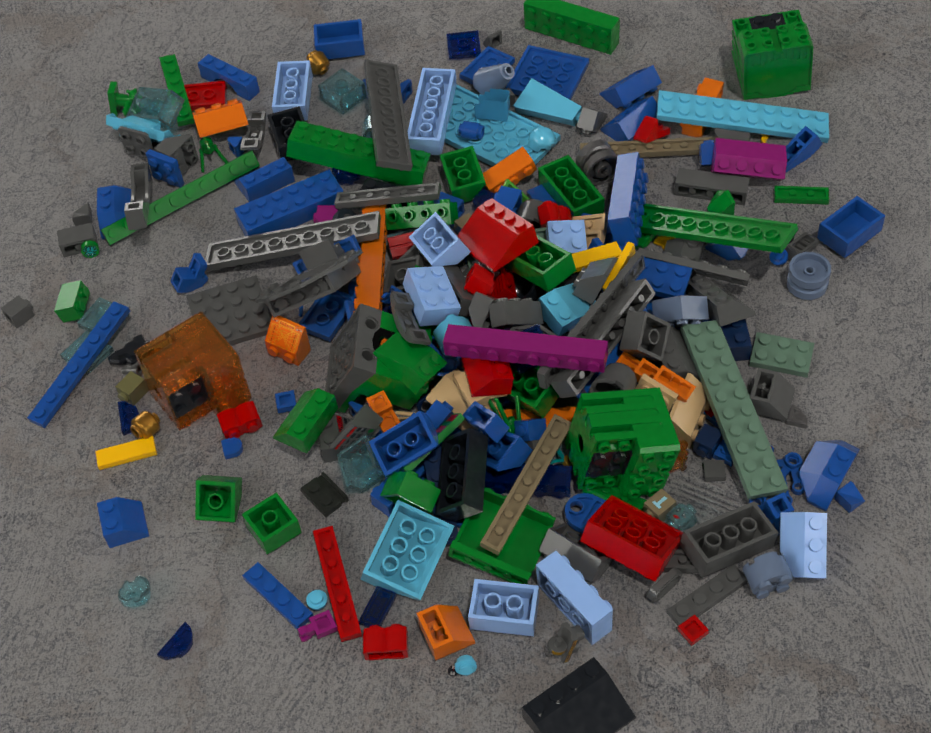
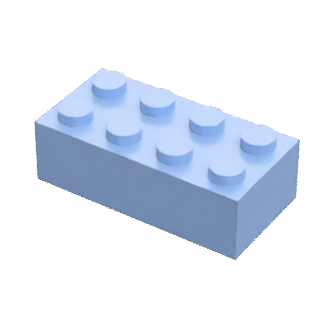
[272,60,313,121]
[536,551,613,645]

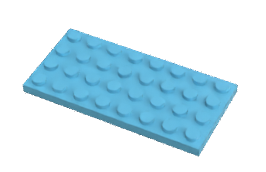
[444,85,561,167]

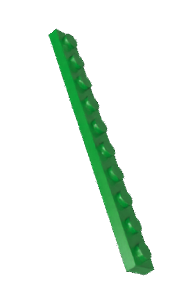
[101,150,260,245]

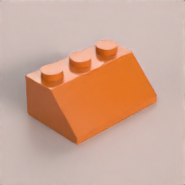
[192,99,249,138]

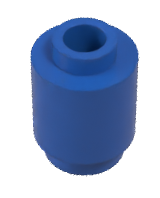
[458,121,485,140]

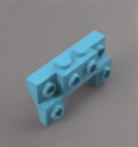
[106,113,181,143]

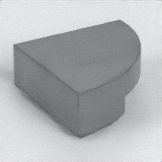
[787,405,807,429]

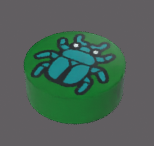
[81,240,99,258]

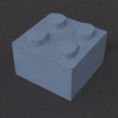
[652,295,709,328]

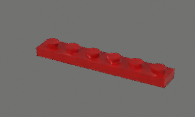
[313,525,362,642]

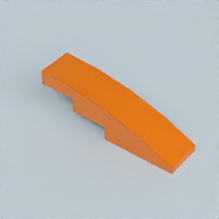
[616,352,696,402]

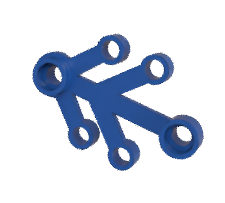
[748,452,804,507]

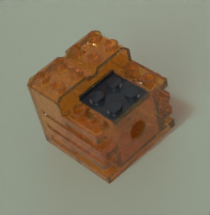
[134,312,252,431]

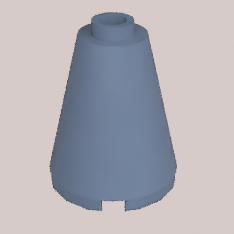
[473,63,515,95]

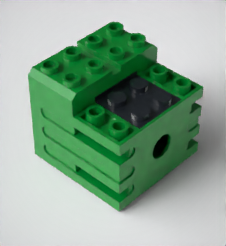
[732,10,814,100]
[565,387,680,499]

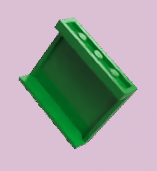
[448,488,556,584]

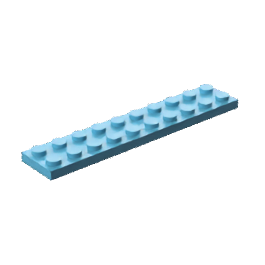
[656,90,829,143]

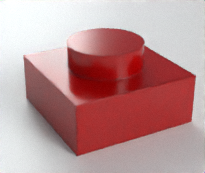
[677,614,709,646]

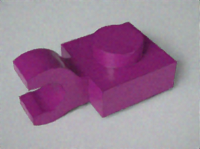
[297,610,338,642]

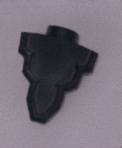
[108,334,155,365]

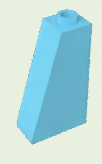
[513,78,582,126]

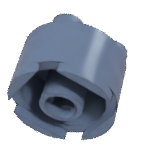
[743,552,793,599]

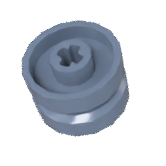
[787,252,831,300]

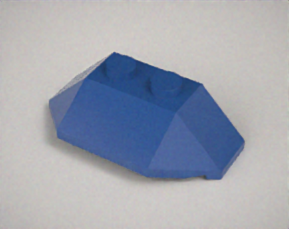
[97,185,131,240]
[799,440,860,512]

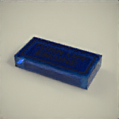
[358,586,397,628]

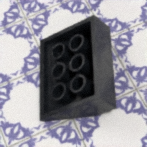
[522,657,636,733]

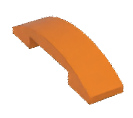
[366,390,400,433]

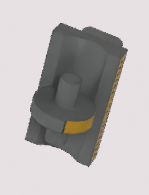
[547,622,585,664]

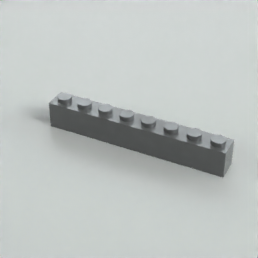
[550,278,656,398]

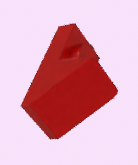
[634,116,670,143]

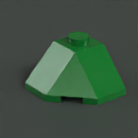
[706,190,735,215]

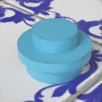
[306,590,328,611]
[455,655,477,675]

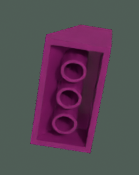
[711,138,787,181]

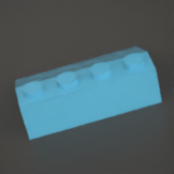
[360,500,454,601]

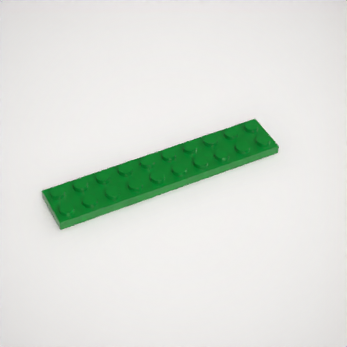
[640,204,798,253]

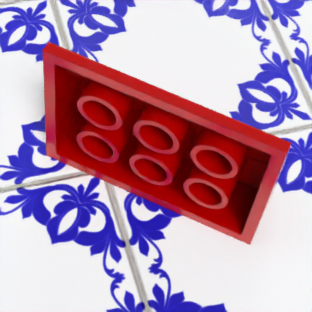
[457,198,539,272]
[580,495,683,582]

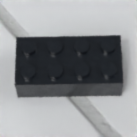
[436,428,488,522]

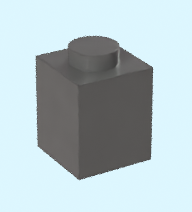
[1,295,34,328]

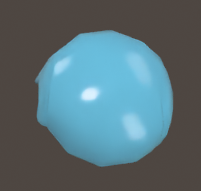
[528,127,556,152]

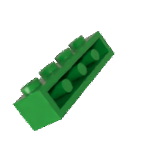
[385,199,458,230]

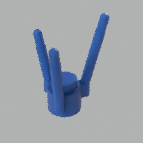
[428,343,462,377]

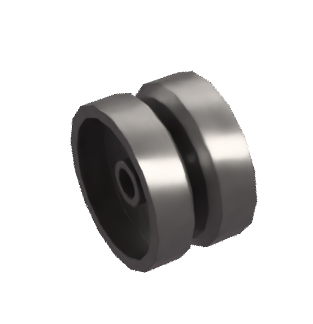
[576,140,617,185]

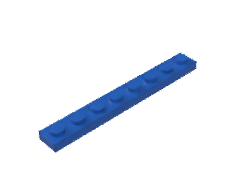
[27,301,131,428]

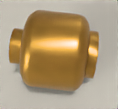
[306,50,330,75]
[130,411,160,439]

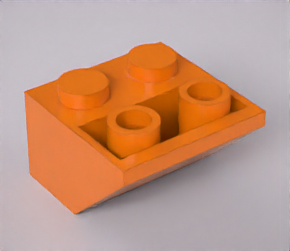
[416,604,475,661]

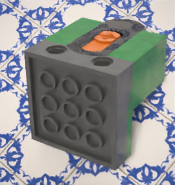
[325,303,442,413]

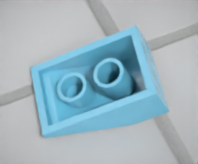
[538,283,596,336]

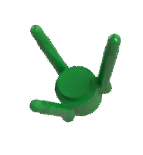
[199,137,228,173]
[488,394,522,434]

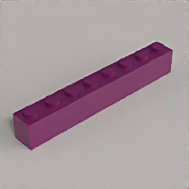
[443,324,608,373]

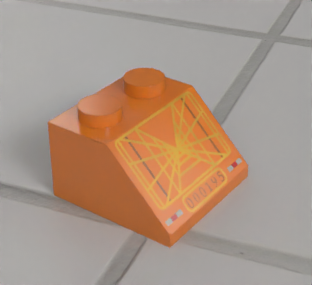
[265,316,311,366]

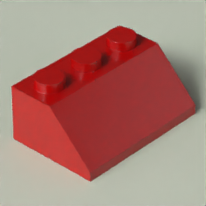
[461,357,514,397]

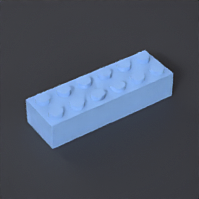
[407,68,457,155]

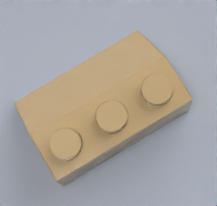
[426,368,498,431]
[669,373,711,448]

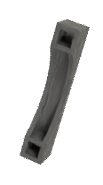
[124,163,152,231]

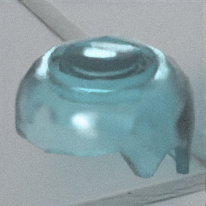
[118,576,151,608]

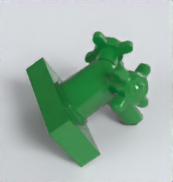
[107,81,143,117]

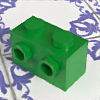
[54,280,90,323]

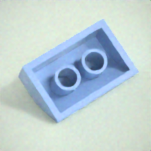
[409,212,471,267]
[780,512,827,579]

